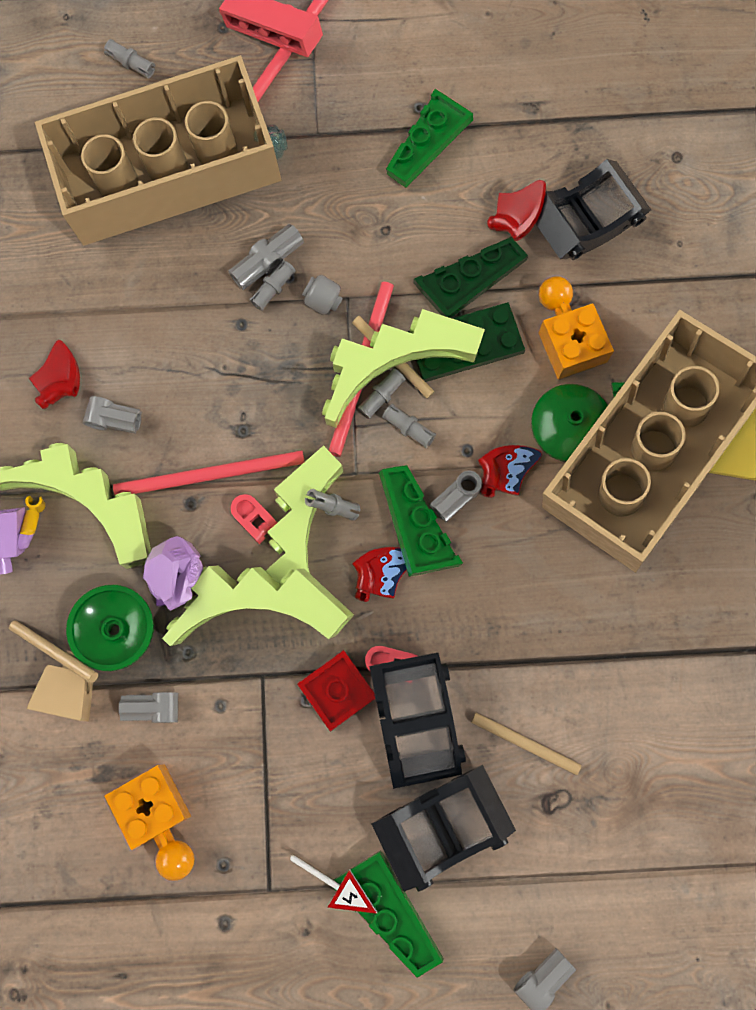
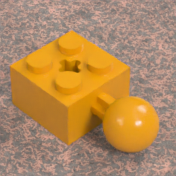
[538,276,614,380]
[104,764,194,881]

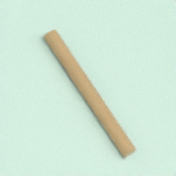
[352,316,434,399]
[9,620,98,683]
[471,713,581,775]

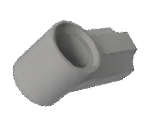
[83,396,142,434]
[430,470,482,522]
[119,692,179,723]
[514,948,576,1010]

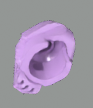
[143,536,203,611]

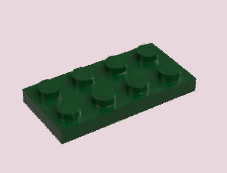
[408,302,525,382]

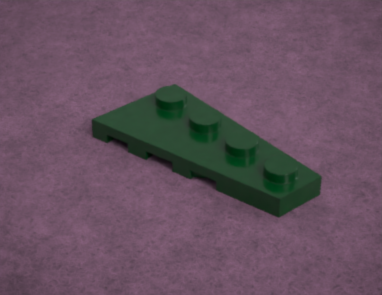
[413,237,528,318]

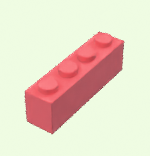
[219,0,323,58]

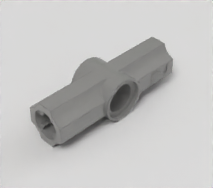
[228,224,304,290]

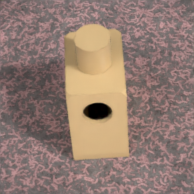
[27,651,93,721]

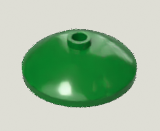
[531,384,608,462]
[66,585,154,671]

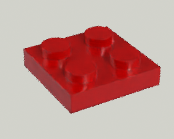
[297,650,376,732]

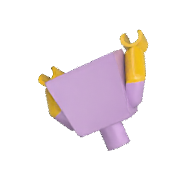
[0,496,46,574]

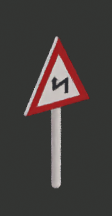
[290,855,377,914]

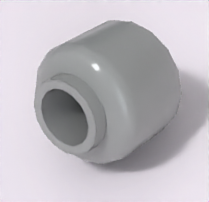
[302,275,343,315]

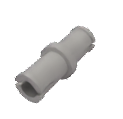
[104,39,156,79]
[249,260,296,311]
[357,368,406,419]
[382,404,436,448]
[305,489,360,521]

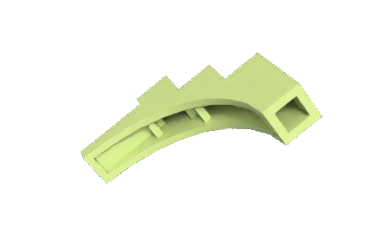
[322,309,485,428]
[0,443,151,569]
[266,445,343,586]
[162,565,354,646]

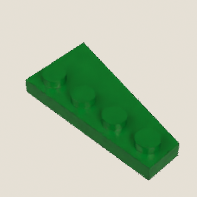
[386,89,473,188]
[379,465,463,577]
[333,850,444,978]

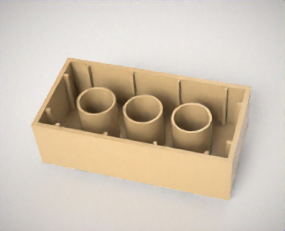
[35,55,282,246]
[542,310,756,573]

